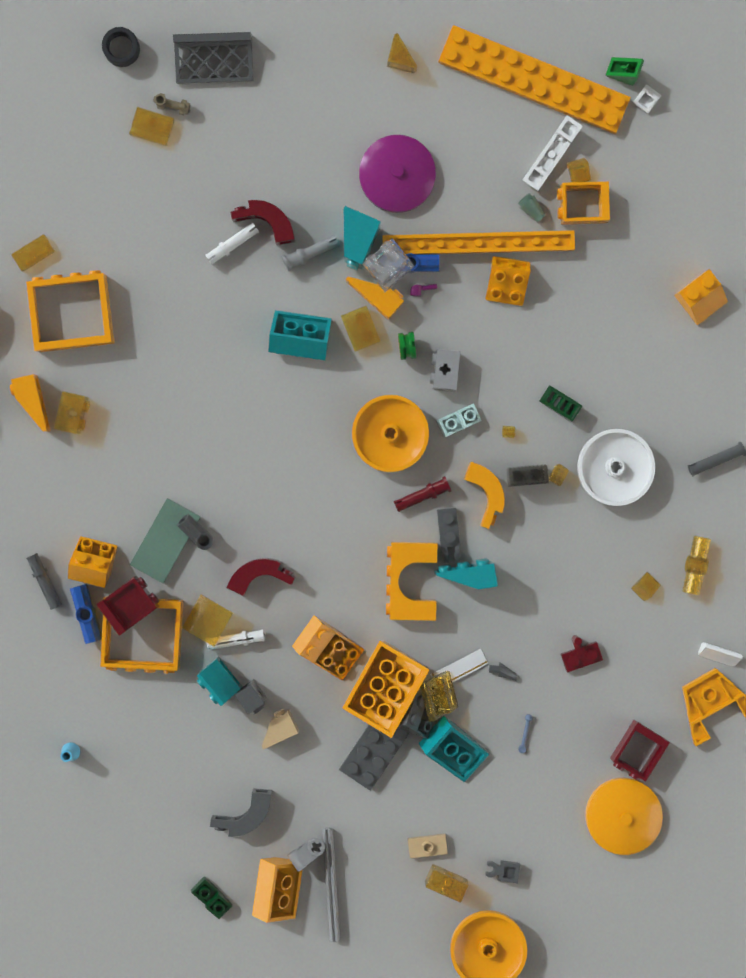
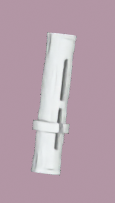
[205,222,259,265]
[206,629,265,650]

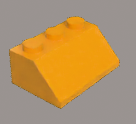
[252,857,303,923]

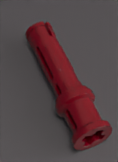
[394,476,452,512]

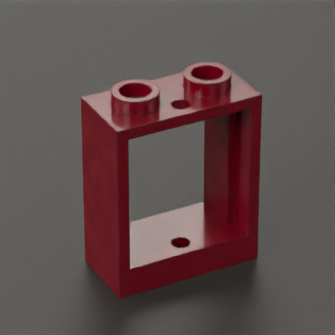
[610,720,670,782]

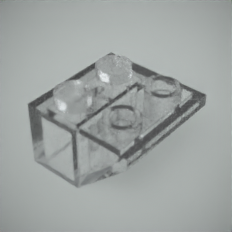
[362,238,414,292]

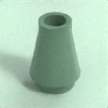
[518,193,546,222]

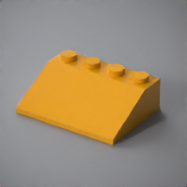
[342,641,430,738]

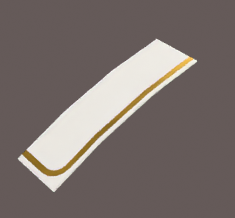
[430,648,488,689]

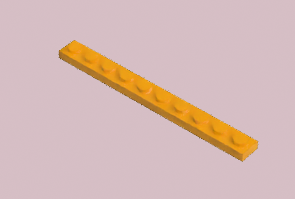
[382,230,575,255]

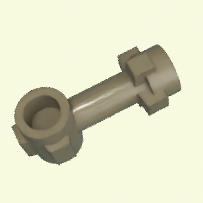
[153,93,191,115]

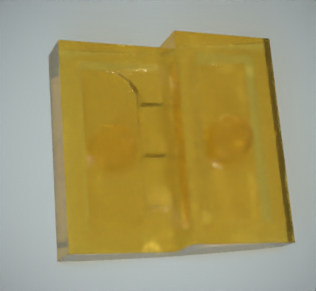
[182,594,233,647]
[420,671,459,721]

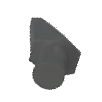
[489,662,517,681]

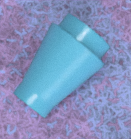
[60,742,80,762]

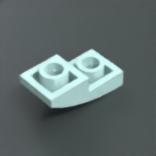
[436,403,482,438]

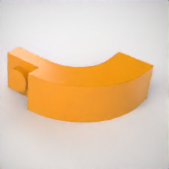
[464,462,505,529]

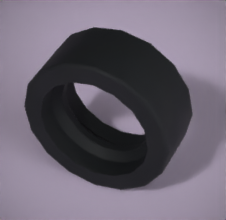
[102,27,140,67]

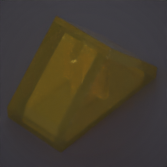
[387,33,417,73]

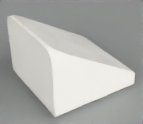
[633,84,661,113]

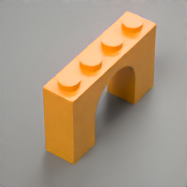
[386,542,438,621]

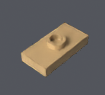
[407,834,448,858]

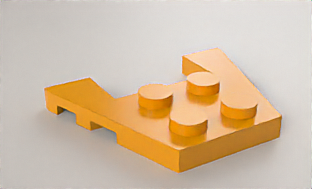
[682,668,746,746]

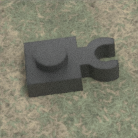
[485,860,520,884]

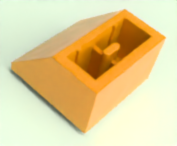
[68,536,118,588]

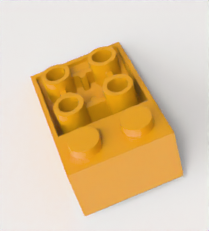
[292,615,364,680]

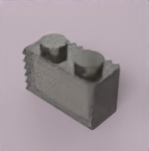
[506,464,549,487]

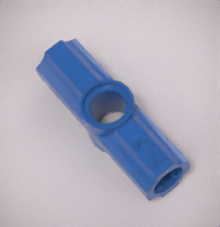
[382,253,439,273]
[70,584,102,644]

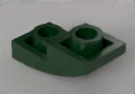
[191,876,232,919]

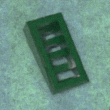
[539,385,583,422]

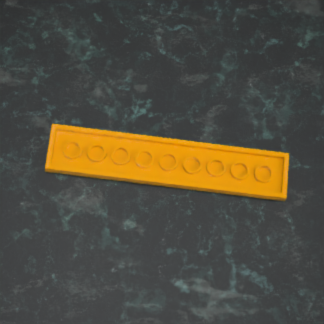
[438,25,631,134]

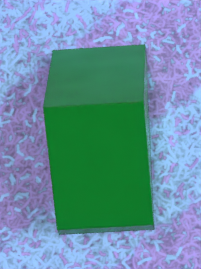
[606,57,644,86]

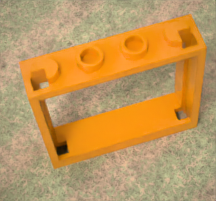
[26,270,115,352]
[100,596,183,674]

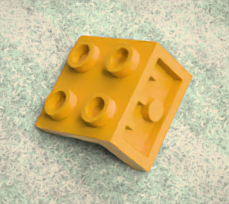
[485,256,530,306]

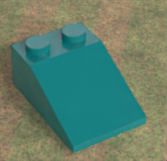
[418,715,489,782]

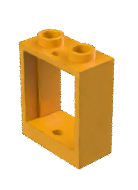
[557,181,610,225]

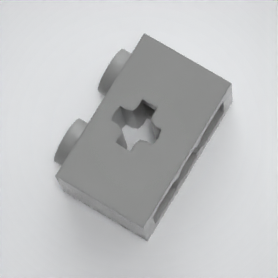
[430,349,461,391]

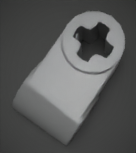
[287,838,325,872]

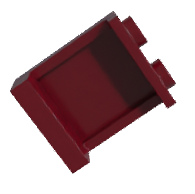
[96,575,159,636]

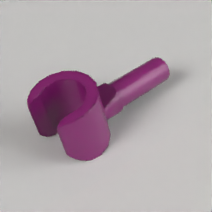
[410,284,437,296]

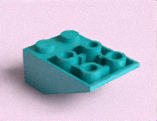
[435,558,498,590]

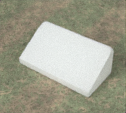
[698,642,743,666]

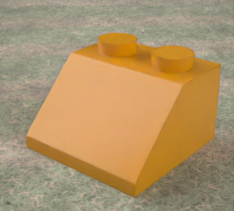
[674,269,728,325]

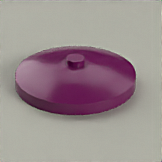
[359,135,436,213]

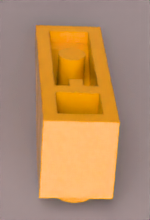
[346,276,404,320]
[10,374,51,432]

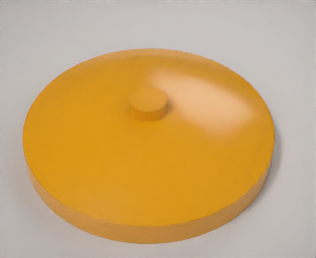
[352,395,429,472]
[585,777,663,855]
[450,910,527,978]

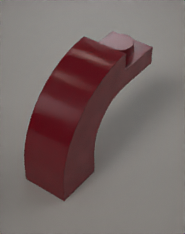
[230,200,295,246]
[226,558,295,596]

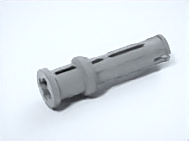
[281,235,340,272]

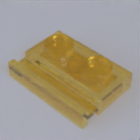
[129,107,175,146]
[341,305,381,352]

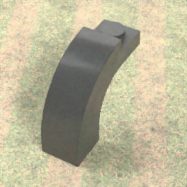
[210,788,272,837]

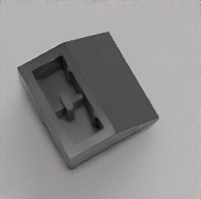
[398,690,439,739]

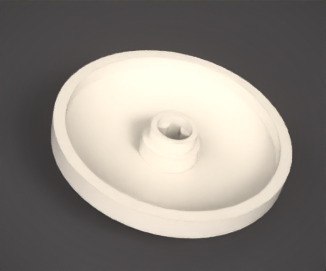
[577,429,655,506]

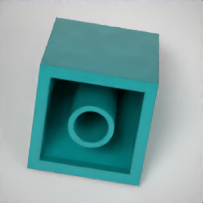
[343,206,381,271]

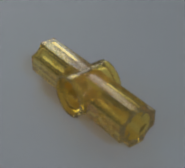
[682,536,711,595]

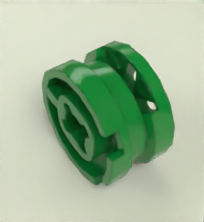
[398,332,416,360]

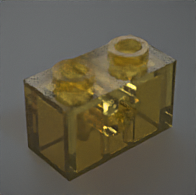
[54,391,90,434]
[425,864,469,903]

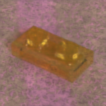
[11,234,55,272]

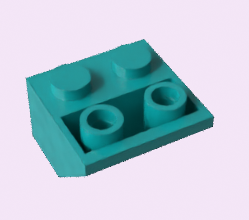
[197,657,242,706]

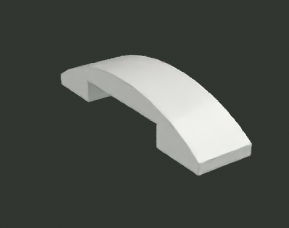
[522,115,583,191]

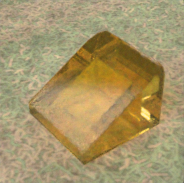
[567,158,591,182]
[548,464,569,486]
[631,572,661,601]

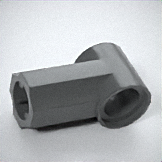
[177,513,213,550]

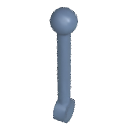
[518,714,533,753]

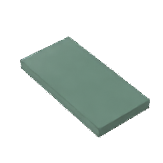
[130,498,201,583]

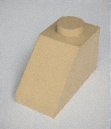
[262,709,299,750]

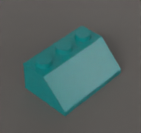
[268,310,332,360]

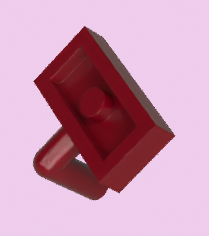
[560,635,603,673]

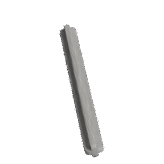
[322,828,340,942]

